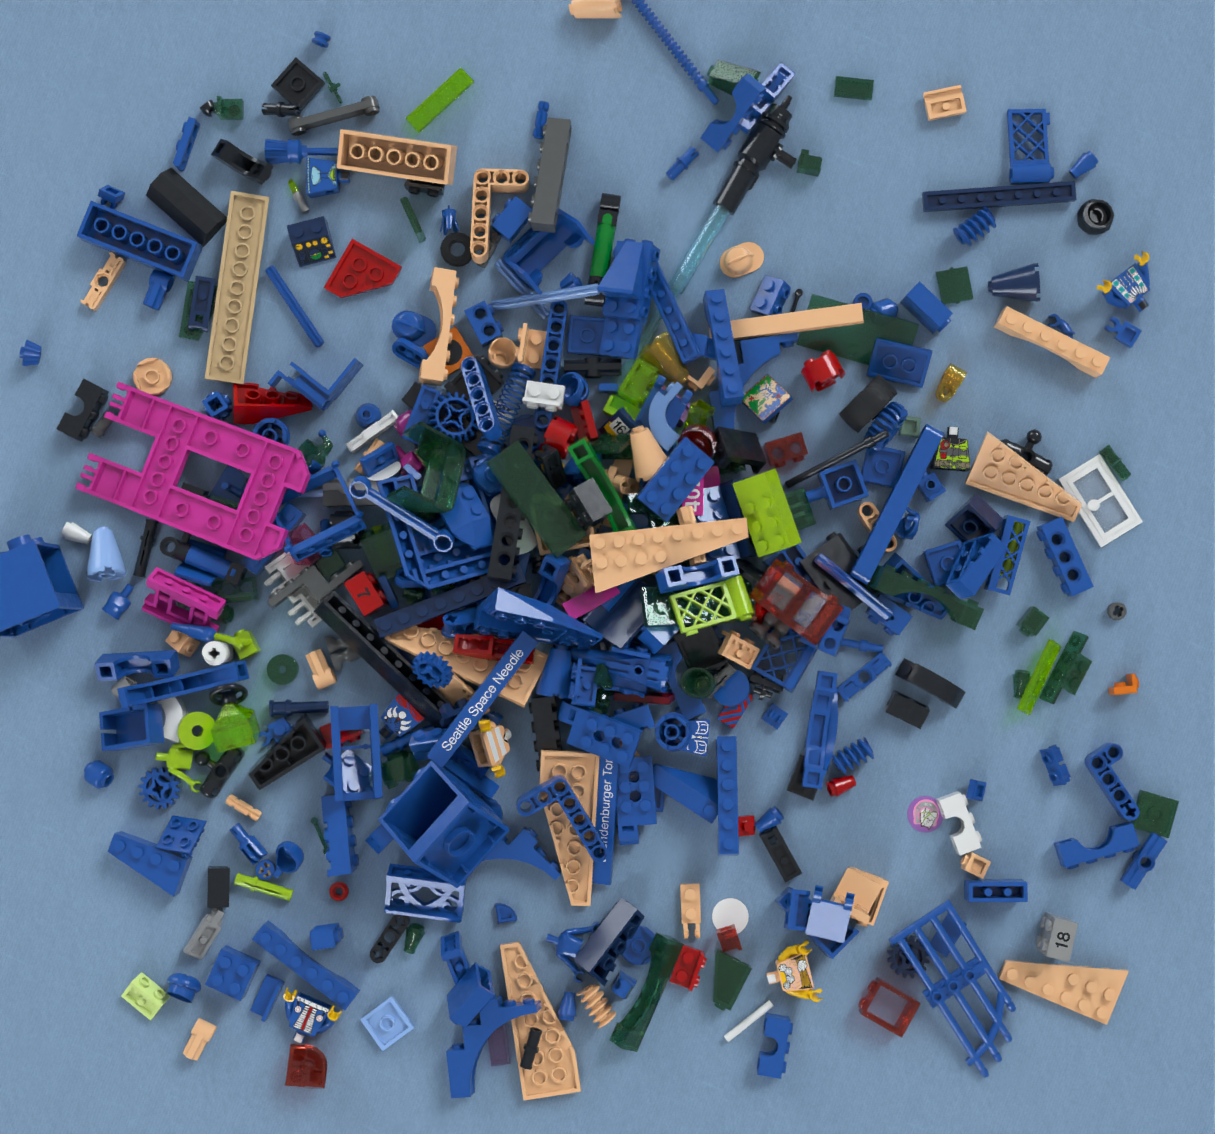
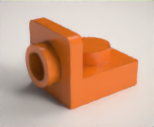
[1108,673,1139,695]

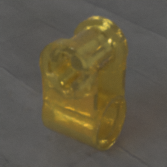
[936,363,967,402]

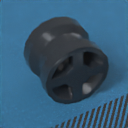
[530,555,546,574]

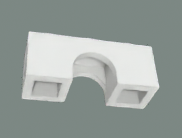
[936,791,982,856]

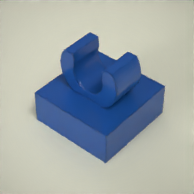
[98,185,125,209]
[761,703,788,730]

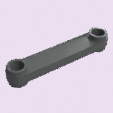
[288,96,380,136]

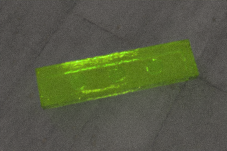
[406,67,474,133]
[1017,639,1061,715]

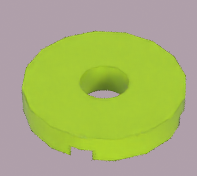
[177,712,217,750]

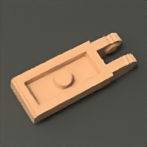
[680,883,701,939]

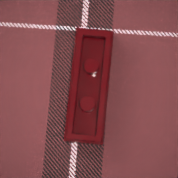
[614,691,675,705]

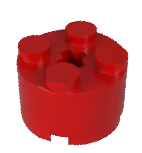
[801,350,846,393]
[539,415,578,460]

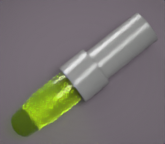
[288,179,310,214]

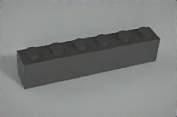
[528,117,572,233]

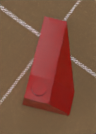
[233,383,312,425]

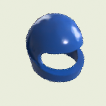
[557,372,589,407]

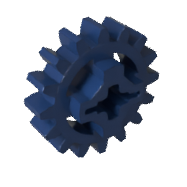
[887,935,930,979]

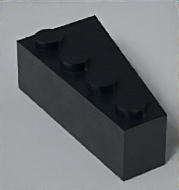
[529,696,562,771]
[249,712,326,790]

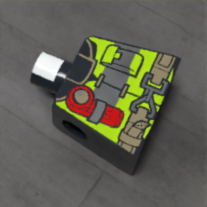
[930,427,970,472]

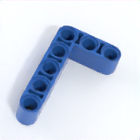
[516,775,608,862]

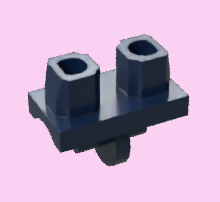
[439,698,467,727]

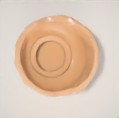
[488,337,517,369]

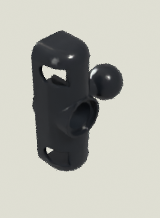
[1000,429,1053,475]
[195,744,245,798]

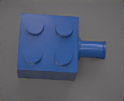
[804,459,869,510]

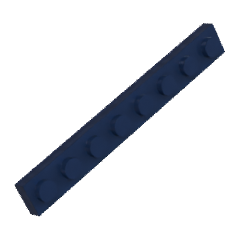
[922,181,1077,212]
[374,563,527,639]

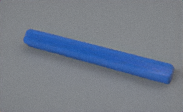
[265,265,324,348]
[814,553,894,620]

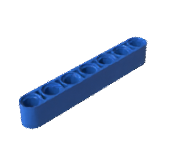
[534,300,568,432]

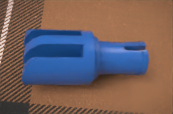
[229,823,268,865]

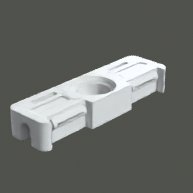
[345,410,398,454]

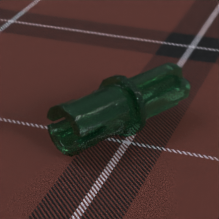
[1099,445,1131,481]

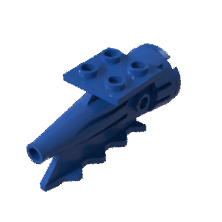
[571,640,674,698]

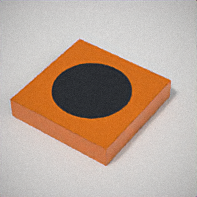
[423,326,474,377]

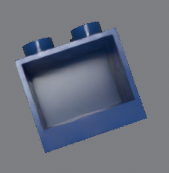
[0,535,84,637]
[378,760,510,888]

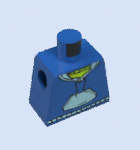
[306,158,350,198]

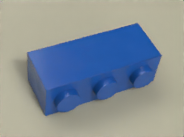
[964,879,1028,902]

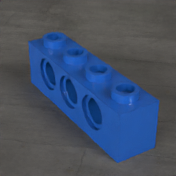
[1036,516,1094,597]

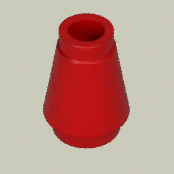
[826,775,856,797]

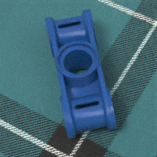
[441,607,479,638]

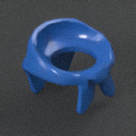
[894,507,920,540]

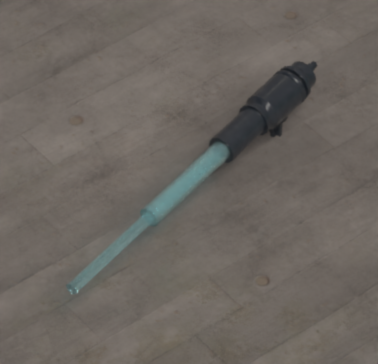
[622,95,797,374]

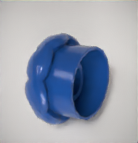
[167,973,201,1003]

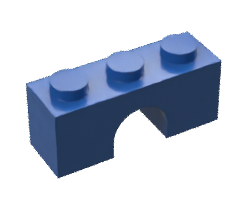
[756,1013,793,1079]

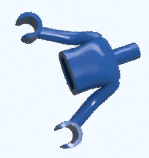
[546,922,601,983]

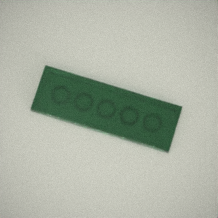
[486,440,587,558]

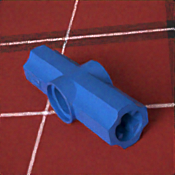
[1120,832,1168,890]

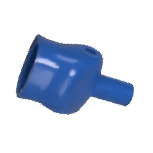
[102,584,134,620]

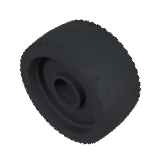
[839,374,898,433]

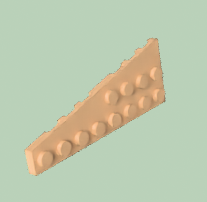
[589,518,749,593]

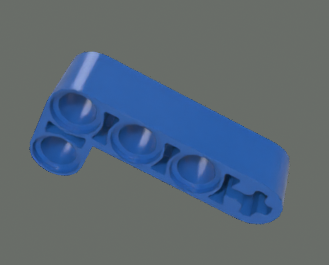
[1085,743,1140,821]

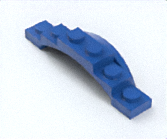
[801,671,838,789]

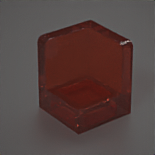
[716,924,742,952]

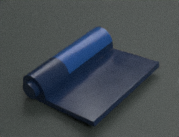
[580,578,668,650]

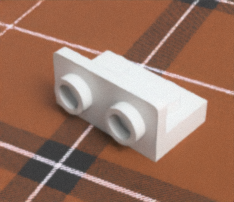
[522,380,566,412]

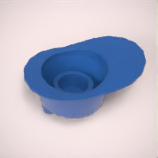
[392,311,437,346]

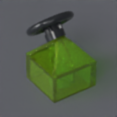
[209,684,260,753]

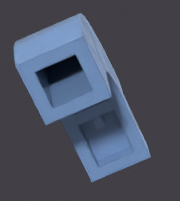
[649,382,683,451]

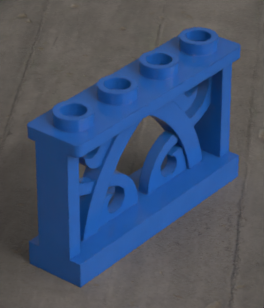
[384,863,467,923]

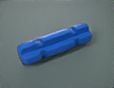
[533,101,549,139]

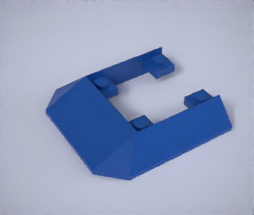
[376,453,509,589]

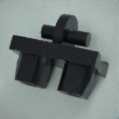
[748,667,784,701]

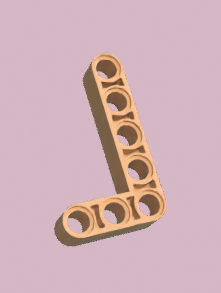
[470,168,530,264]

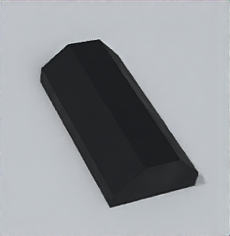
[146,168,227,247]

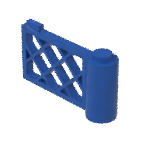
[1007,109,1054,184]

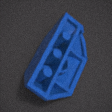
[435,482,493,550]

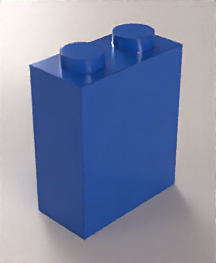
[900,281,953,334]
[447,963,494,1028]

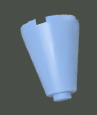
[86,527,126,582]

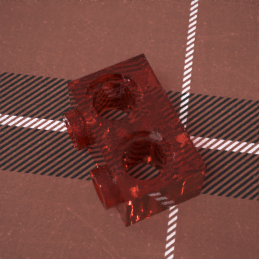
[763,432,808,468]

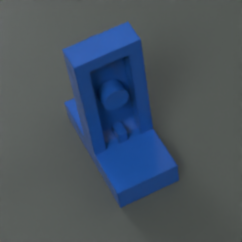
[441,931,470,985]

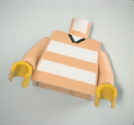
[468,719,512,779]

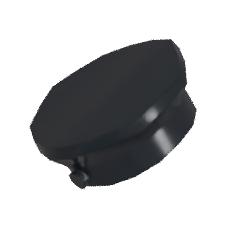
[1077,199,1114,235]

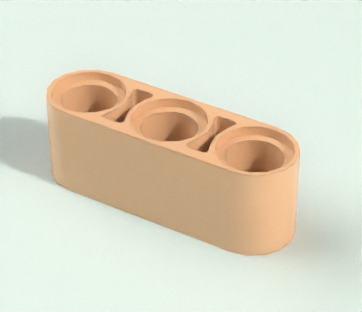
[857,502,897,553]

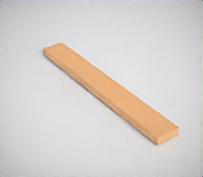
[709,303,864,341]

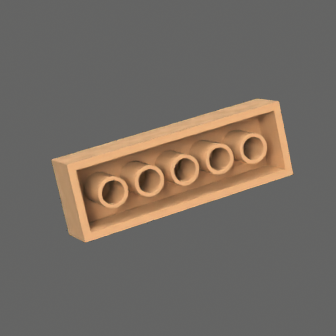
[337,129,457,185]

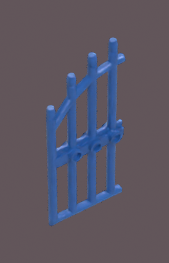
[889,899,1016,1078]

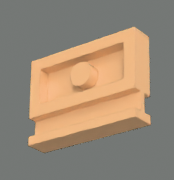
[923,85,967,121]

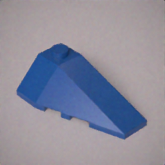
[653,764,718,824]

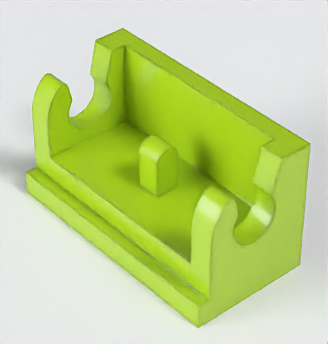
[603,394,641,422]

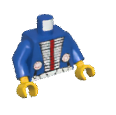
[283,988,342,1043]

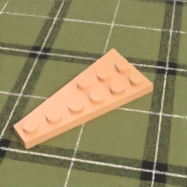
[965,431,1082,522]
[998,960,1129,1025]

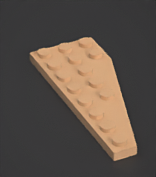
[385,626,548,708]
[539,750,600,906]
[500,941,581,1101]

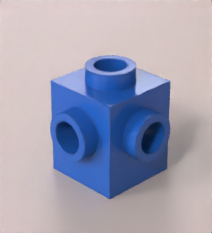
[202,391,233,420]

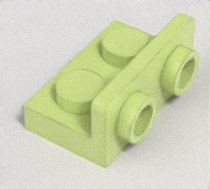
[121,972,171,1021]

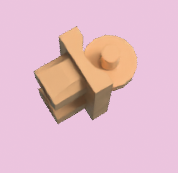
[568,554,594,590]

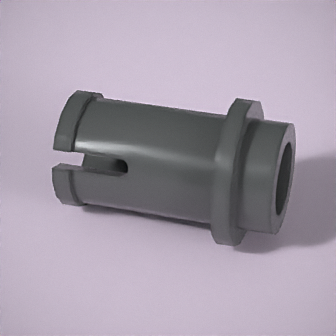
[91,413,114,438]

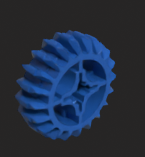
[428,392,479,444]
[864,402,908,451]

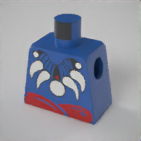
[379,693,425,740]

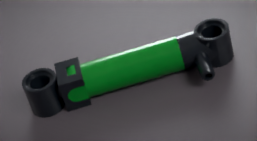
[584,193,621,307]

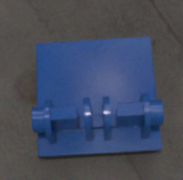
[156,815,207,859]

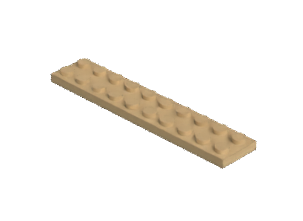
[205,191,270,385]

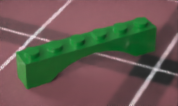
[567,437,637,532]

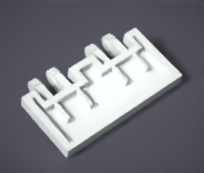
[264,544,327,628]

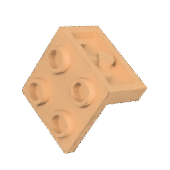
[515,323,547,370]
[830,868,882,924]

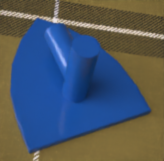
[209,465,247,507]

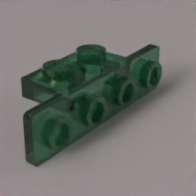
[1039,631,1092,704]

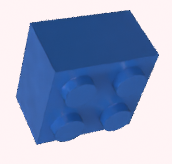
[205,945,261,1001]

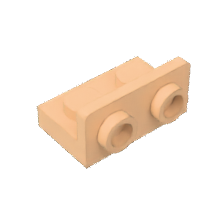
[718,630,760,670]

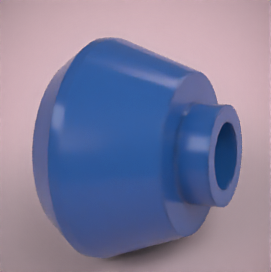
[355,403,381,429]

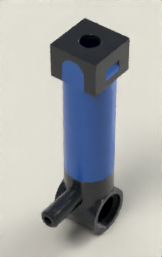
[160,532,248,586]

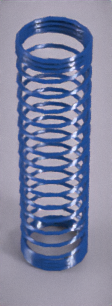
[477,363,536,457]

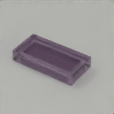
[488,1024,511,1066]

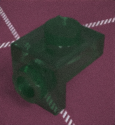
[214,96,244,120]

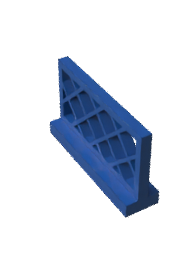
[751,603,825,693]

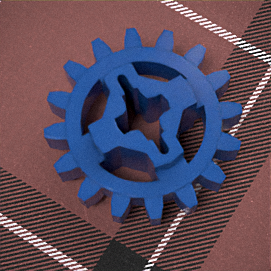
[411,651,454,689]
[138,767,182,809]

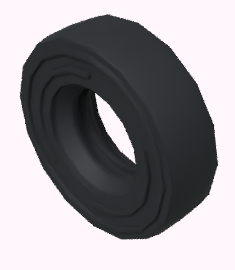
[440,232,472,267]

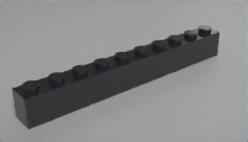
[314,591,456,729]

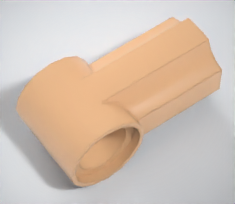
[305,649,337,690]
[183,1018,217,1061]

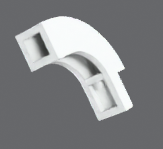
[157,696,188,743]

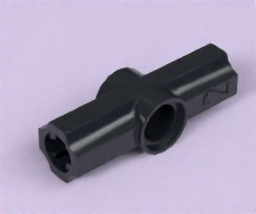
[564,357,622,379]

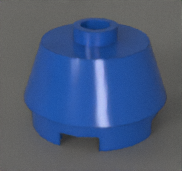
[252,418,290,446]
[655,712,693,752]

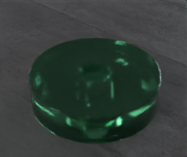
[267,654,299,685]

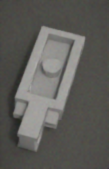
[183,907,225,960]

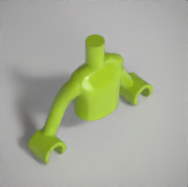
[155,731,202,793]

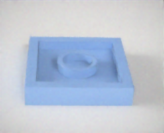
[360,995,415,1051]

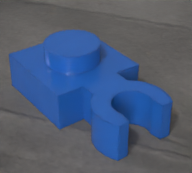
[1104,317,1142,348]
[257,716,291,746]

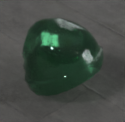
[681,667,716,699]

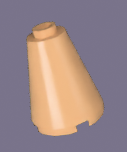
[569,0,622,19]
[630,425,667,482]

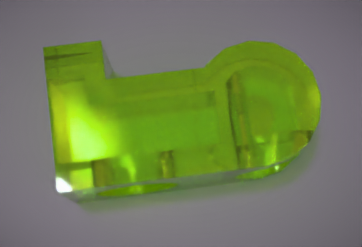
[684,399,715,438]

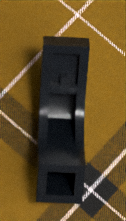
[211,139,273,185]
[895,658,966,709]

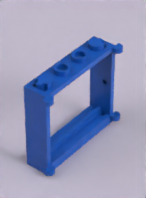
[275,461,367,562]

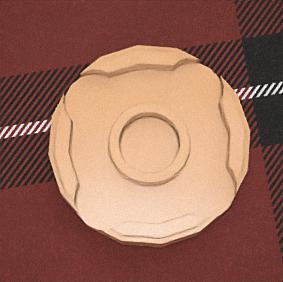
[133,358,172,396]

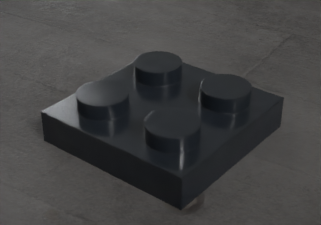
[271,57,325,112]

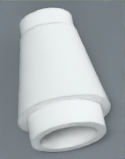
[61,522,92,545]

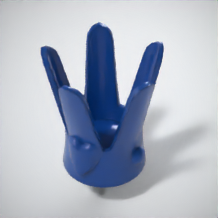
[440,205,460,235]

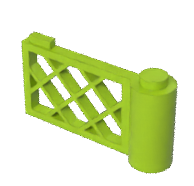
[669,576,754,636]

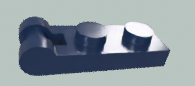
[188,276,216,332]

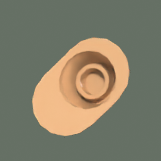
[720,242,764,278]

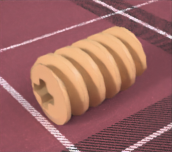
[576,984,616,1028]

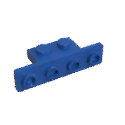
[443,744,500,800]

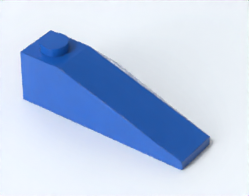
[875,552,954,620]

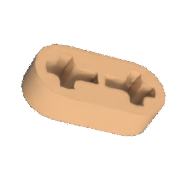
[612,475,639,496]

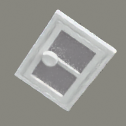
[1058,454,1143,548]

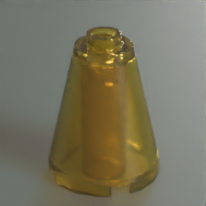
[638,331,689,385]

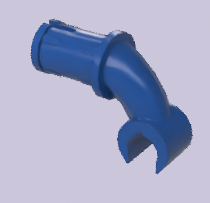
[1047,314,1075,339]

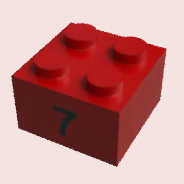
[344,571,389,617]

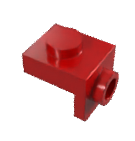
[738,815,755,836]

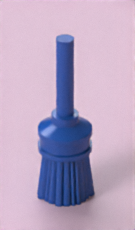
[264,139,338,165]

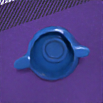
[274,841,304,878]

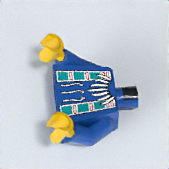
[1096,251,1150,312]

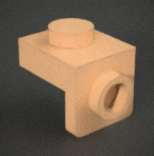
[686,366,716,392]
[165,630,200,657]
[960,852,991,879]

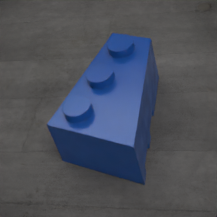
[946,533,1007,599]

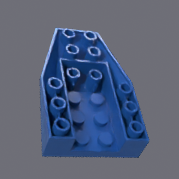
[473,587,603,649]

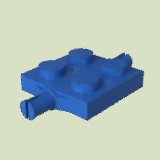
[322,749,373,802]

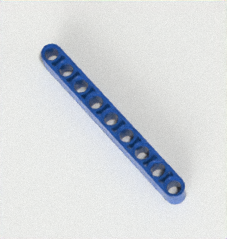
[849,424,944,585]

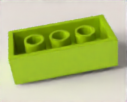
[733,468,801,557]

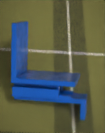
[268,358,363,411]

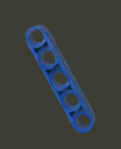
[461,357,502,441]

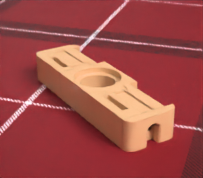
[80,252,126,311]

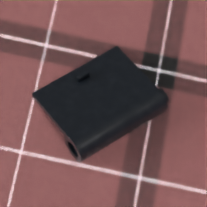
[799,531,879,614]

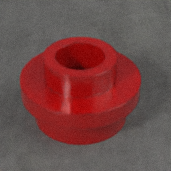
[329,881,349,901]

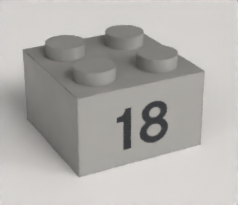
[1035,912,1078,962]

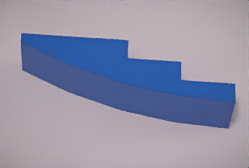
[741,63,795,134]

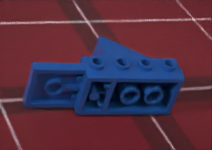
[597,239,660,360]

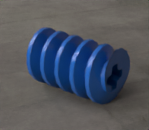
[953,206,996,246]
[831,737,874,774]

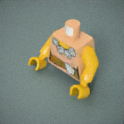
[766,940,823,1002]

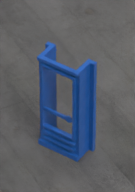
[330,703,383,802]

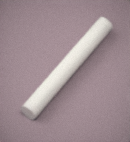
[724,1000,774,1042]

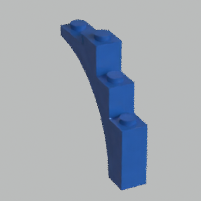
[117,660,249,708]
[483,827,561,880]
[446,993,541,1098]

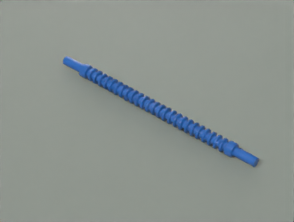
[632,0,720,106]

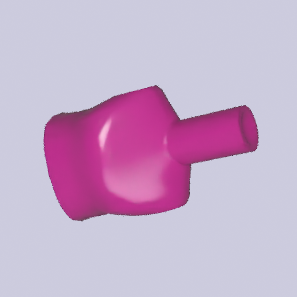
[396,445,425,473]

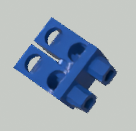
[800,598,851,657]

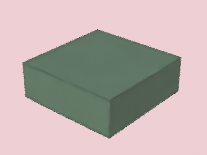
[899,416,921,437]

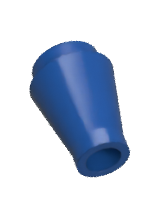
[1069,151,1098,179]
[755,806,784,833]
[557,991,576,1021]

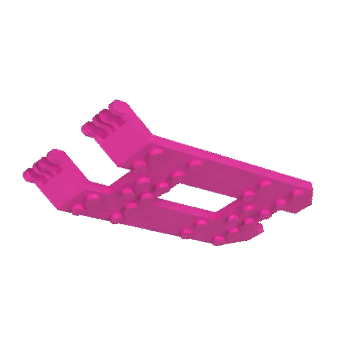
[75,382,311,561]

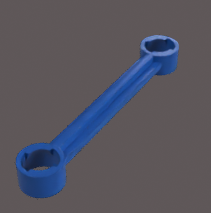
[349,476,455,552]

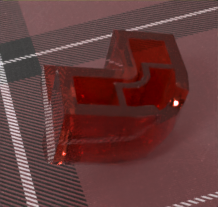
[285,1044,327,1089]

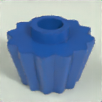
[560,272,583,289]
[19,340,42,366]

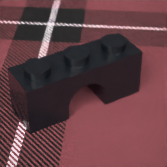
[56,378,109,442]

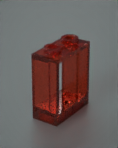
[858,977,921,1038]

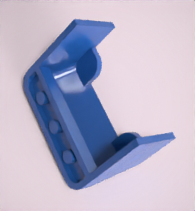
[502,209,595,295]

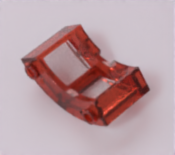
[749,559,844,646]

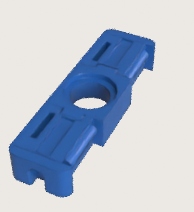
[837,653,892,701]

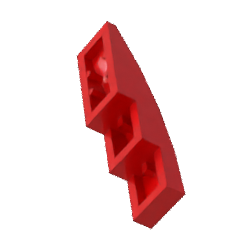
[453,634,535,664]

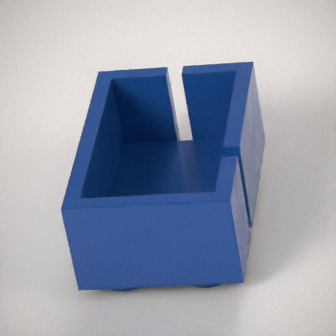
[99,704,164,751]

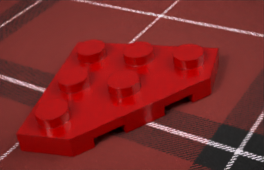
[324,239,402,298]

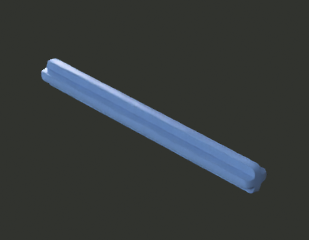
[491,284,600,311]

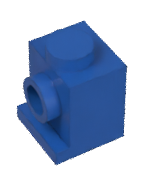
[917,471,946,502]

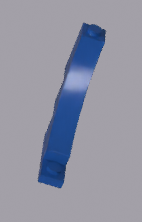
[708,332,798,431]

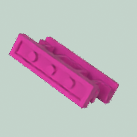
[142,567,226,633]

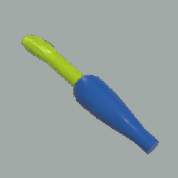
[171,622,253,650]

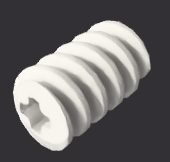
[202,641,234,666]

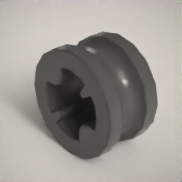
[1107,602,1127,620]

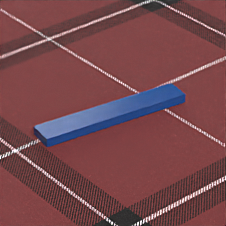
[652,262,702,365]

